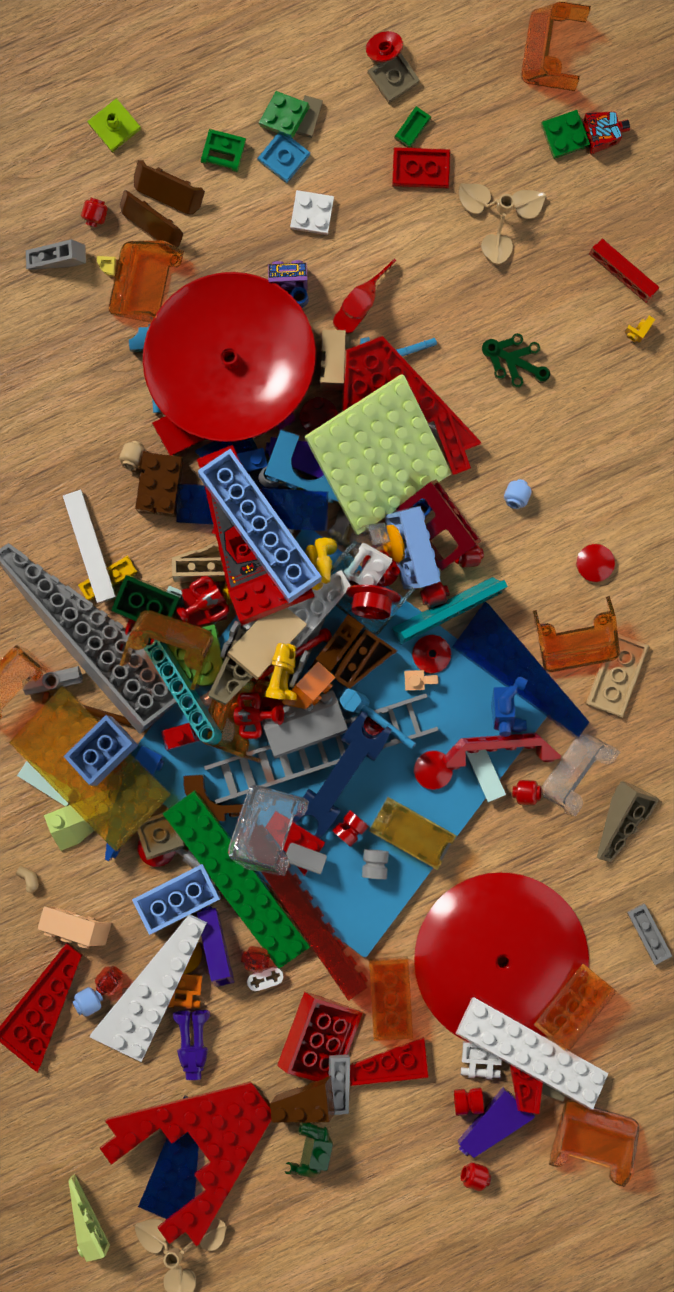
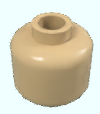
[119,441,147,471]

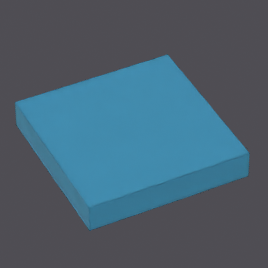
[257,134,310,183]

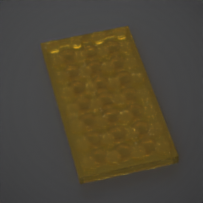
[9,686,171,851]

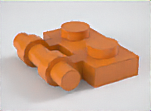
[168,973,203,1010]

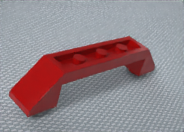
[442,733,561,770]

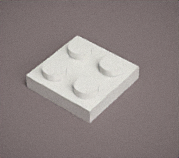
[290,190,334,235]

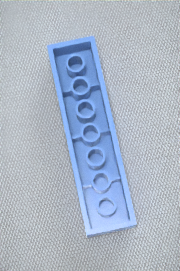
[198,449,322,603]

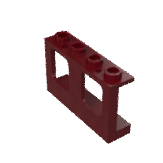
[396,479,482,571]

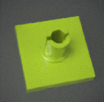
[87,98,141,152]

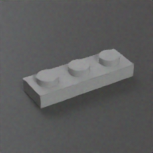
[627,903,672,965]
[329,1055,350,1115]

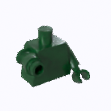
[285,1122,333,1178]

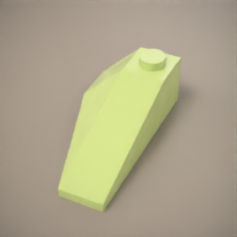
[44,786,120,851]
[69,1174,110,1262]

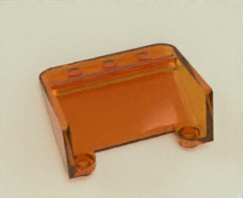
[109,240,184,323]
[549,1101,639,1187]

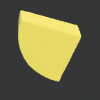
[97,256,116,277]

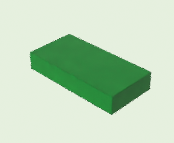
[394,106,432,148]

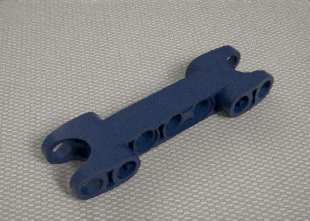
[291,711,392,839]

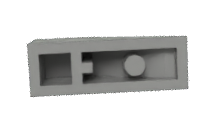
[26,239,86,270]

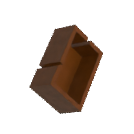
[135,452,183,517]

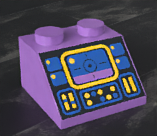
[268,260,308,291]

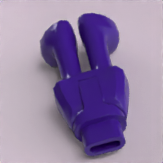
[173,1010,210,1080]

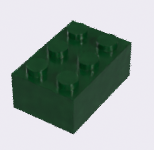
[111,574,182,633]

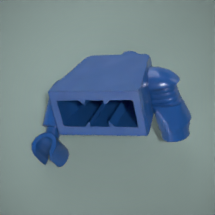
[491,677,528,737]

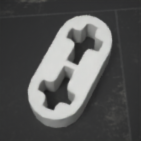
[247,966,284,991]

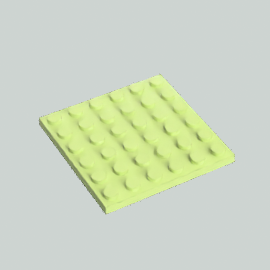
[304,374,452,535]

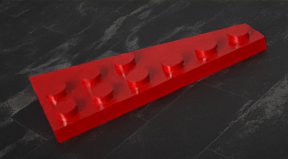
[0,942,83,1073]

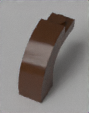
[308,614,364,673]
[183,775,245,821]

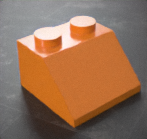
[282,662,335,709]

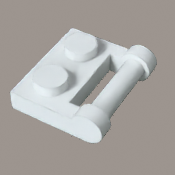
[343,543,392,586]

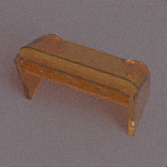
[521,2,591,91]
[533,596,620,672]
[119,610,214,690]
[0,645,48,719]
[203,677,270,763]

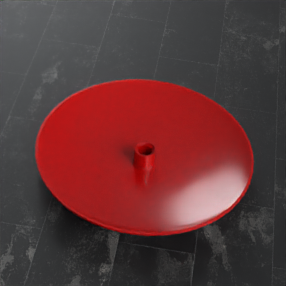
[143,272,316,442]
[414,872,589,1042]

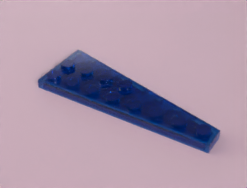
[452,601,589,738]

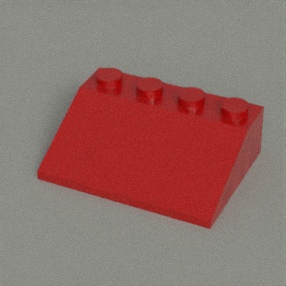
[277,991,363,1081]

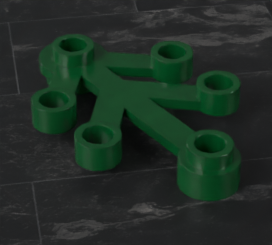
[482,333,550,388]

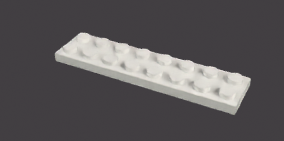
[455,998,608,1110]

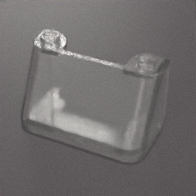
[541,734,620,817]
[228,785,309,876]

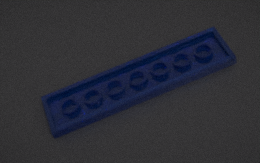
[176,483,328,531]

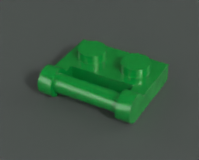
[201,129,246,173]

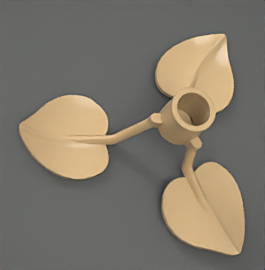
[459,183,546,265]
[135,1218,227,1292]

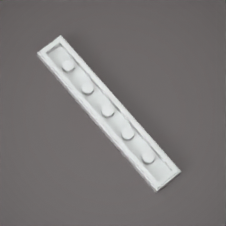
[63,490,116,604]

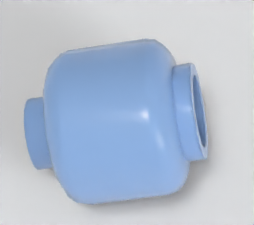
[504,479,532,509]
[72,987,103,1017]

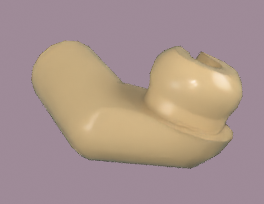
[16,866,39,893]

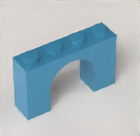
[265,429,338,503]

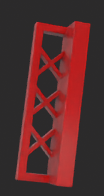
[589,238,660,303]

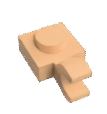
[404,670,438,691]

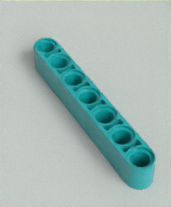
[140,631,222,745]

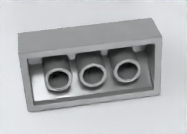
[261,690,348,758]

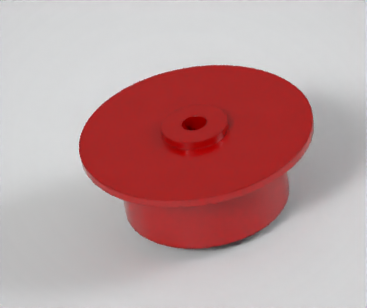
[346,585,401,620]

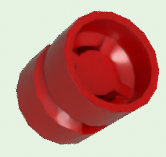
[332,810,369,847]
[454,1087,484,1116]

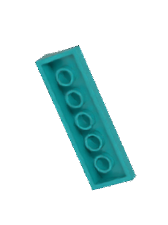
[392,577,508,645]

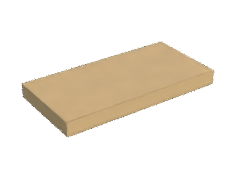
[227,608,307,680]
[586,632,649,718]

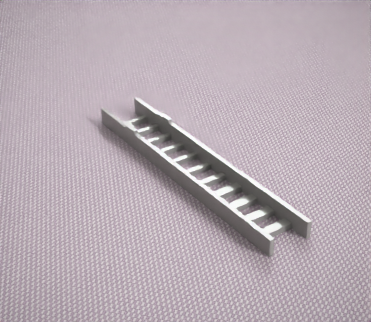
[204,694,438,804]

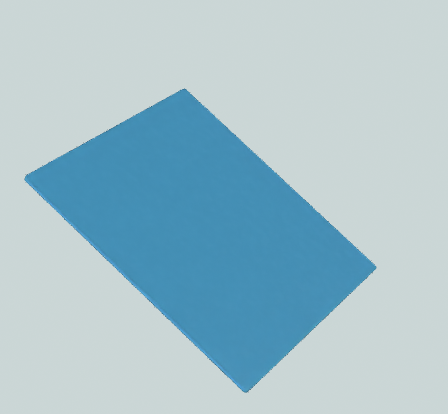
[122,526,550,957]

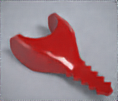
[333,258,396,334]

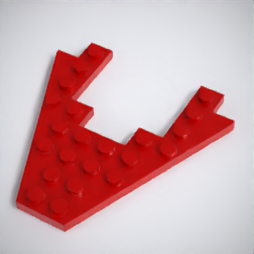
[343,336,481,475]
[100,1082,272,1247]

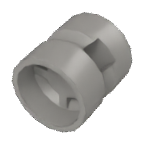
[362,849,389,879]

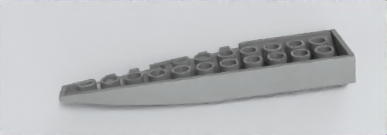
[0,543,183,734]

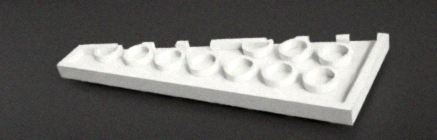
[90,914,207,1062]

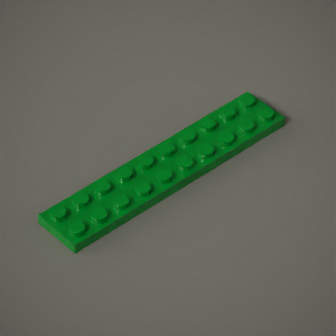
[163,790,311,969]

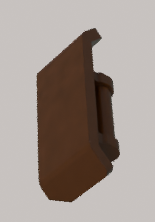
[134,160,205,214]
[120,190,183,247]

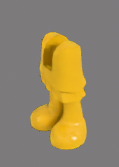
[305,537,337,591]
[265,643,297,700]

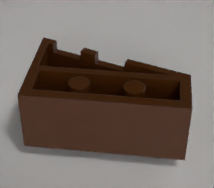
[332,629,398,689]
[270,1076,335,1123]

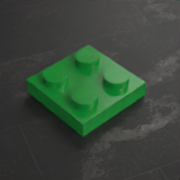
[258,91,310,139]
[541,110,590,159]

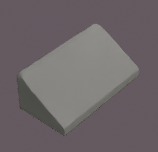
[284,843,327,874]

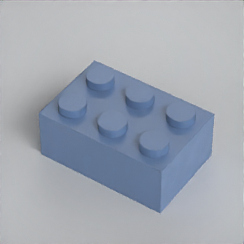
[63,715,138,786]

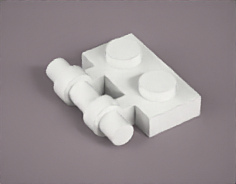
[461,1041,502,1080]

